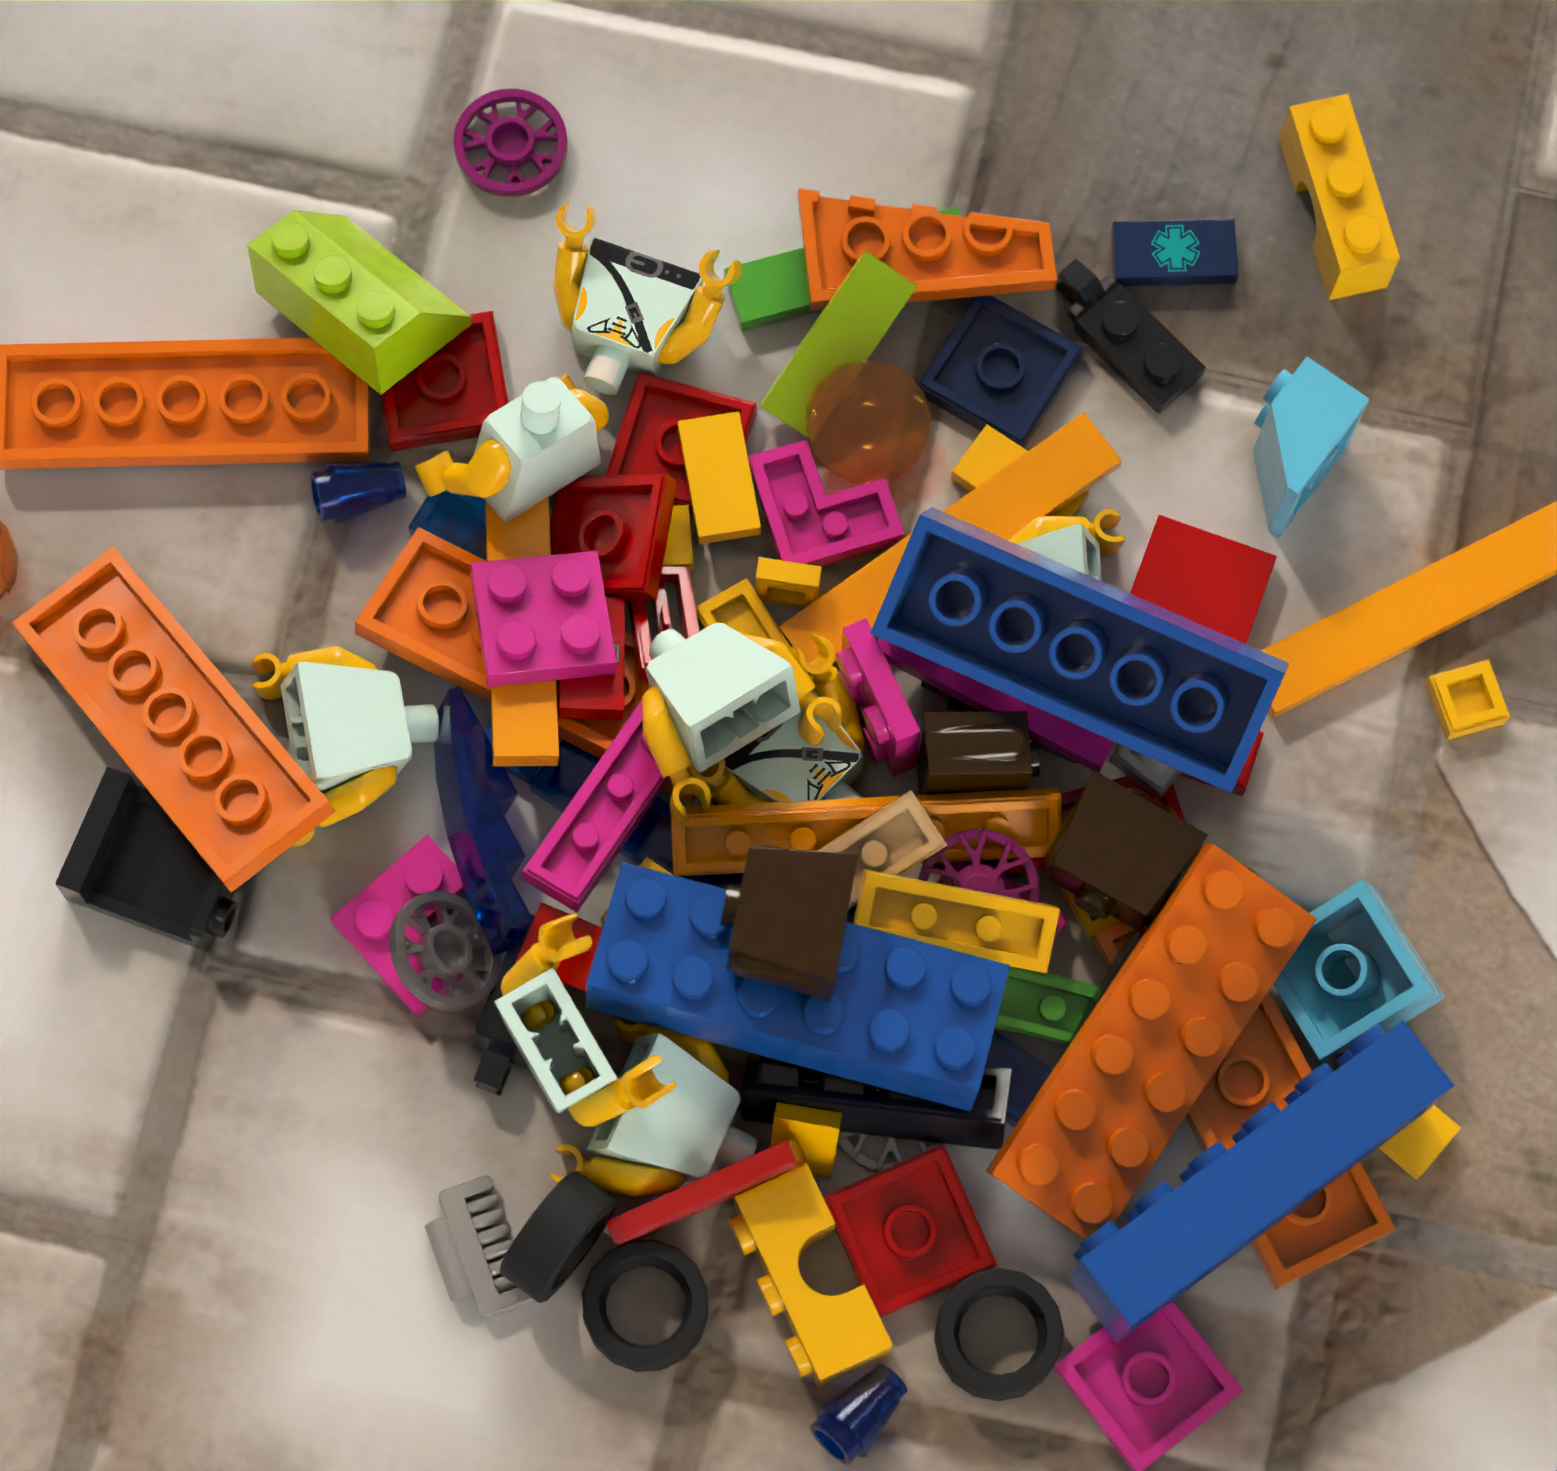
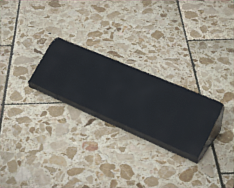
[741,1052,1012,1150]

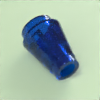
[310,461,406,524]
[810,1363,908,1465]

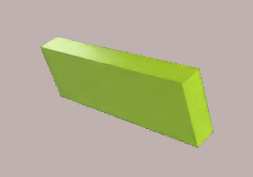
[759,250,917,441]

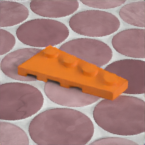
[797,188,1057,311]

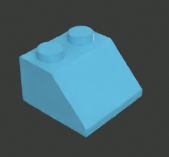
[1253,357,1370,538]
[1274,879,1445,1061]

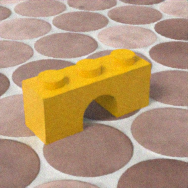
[1279,94,1400,300]
[728,1163,893,1388]

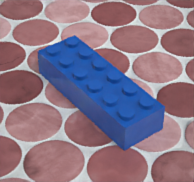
[870,507,1289,793]
[586,862,1010,1112]
[1067,1020,1454,1343]

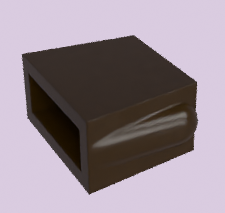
[916,711,1040,795]
[1044,770,1208,931]
[720,845,858,1002]

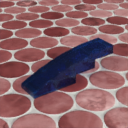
[434,686,533,956]

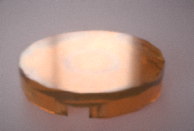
[806,360,931,484]

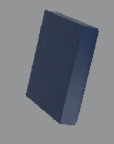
[915,295,1085,448]

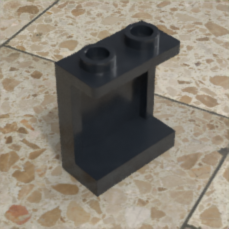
[55,766,237,953]

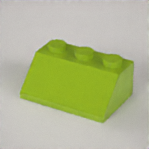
[247,210,472,395]

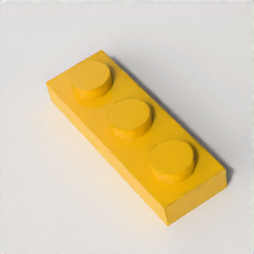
[854,869,1060,973]

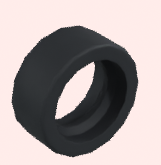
[500,1171,617,1303]
[582,1239,709,1372]
[934,1268,1064,1401]

